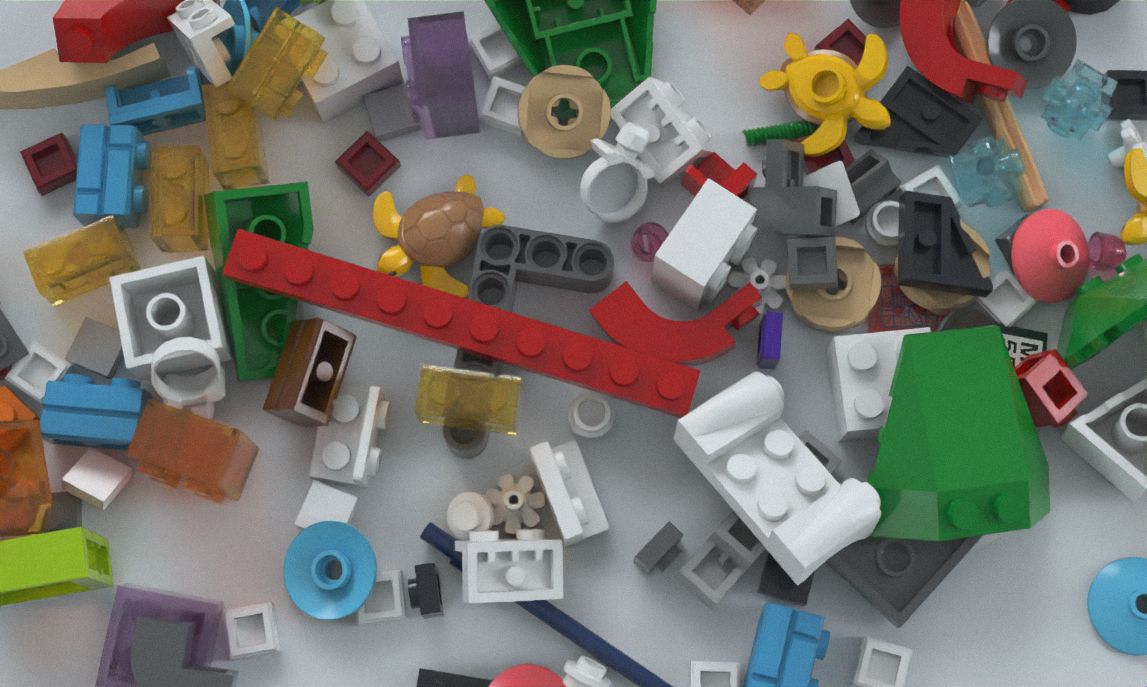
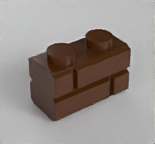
[262,318,357,427]

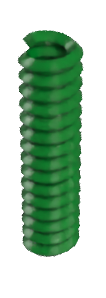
[742,120,814,147]

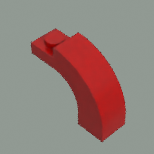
[899,0,1028,105]
[589,281,762,367]

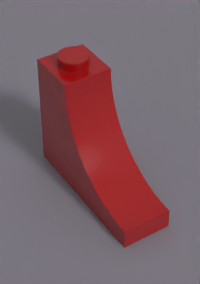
[53,0,220,63]

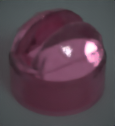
[630,222,669,262]
[1088,232,1127,271]

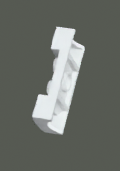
[673,371,881,586]

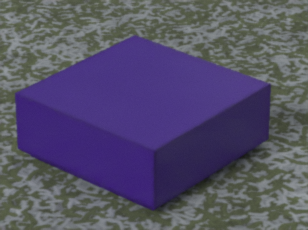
[756,311,783,370]

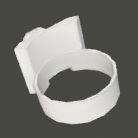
[580,122,656,223]
[151,337,226,422]

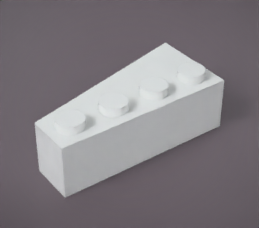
[1060,376,1147,503]

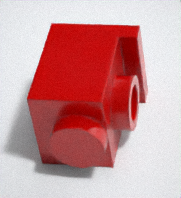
[1014,349,1089,428]

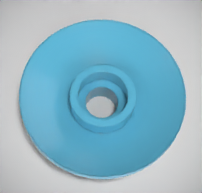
[216,0,261,90]
[283,521,377,620]
[1087,557,1147,656]

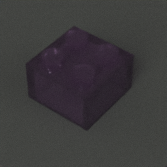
[401,11,480,140]
[95,583,224,687]

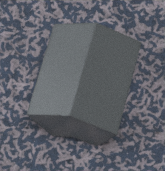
[845,149,901,225]

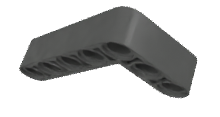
[443,225,614,459]

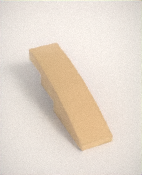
[0,43,171,109]

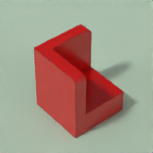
[681,152,757,200]

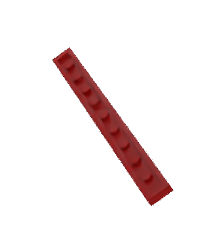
[222,229,701,418]

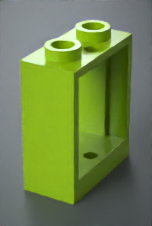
[0,527,114,607]

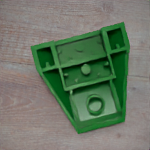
[484,0,657,122]
[1057,254,1147,370]
[866,325,1050,541]

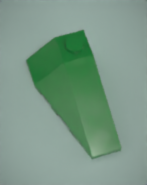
[204,181,314,382]

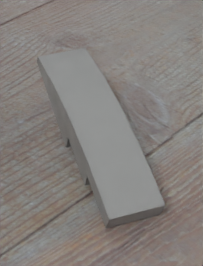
[674,430,842,610]

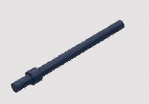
[420,522,673,687]

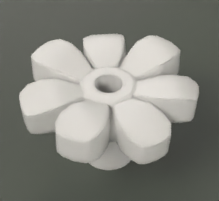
[1108,119,1147,170]
[728,257,786,316]
[485,474,546,536]

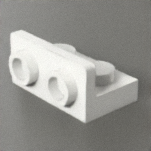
[167,0,235,88]
[611,77,715,185]
[309,385,391,488]
[530,441,609,547]
[455,529,564,604]

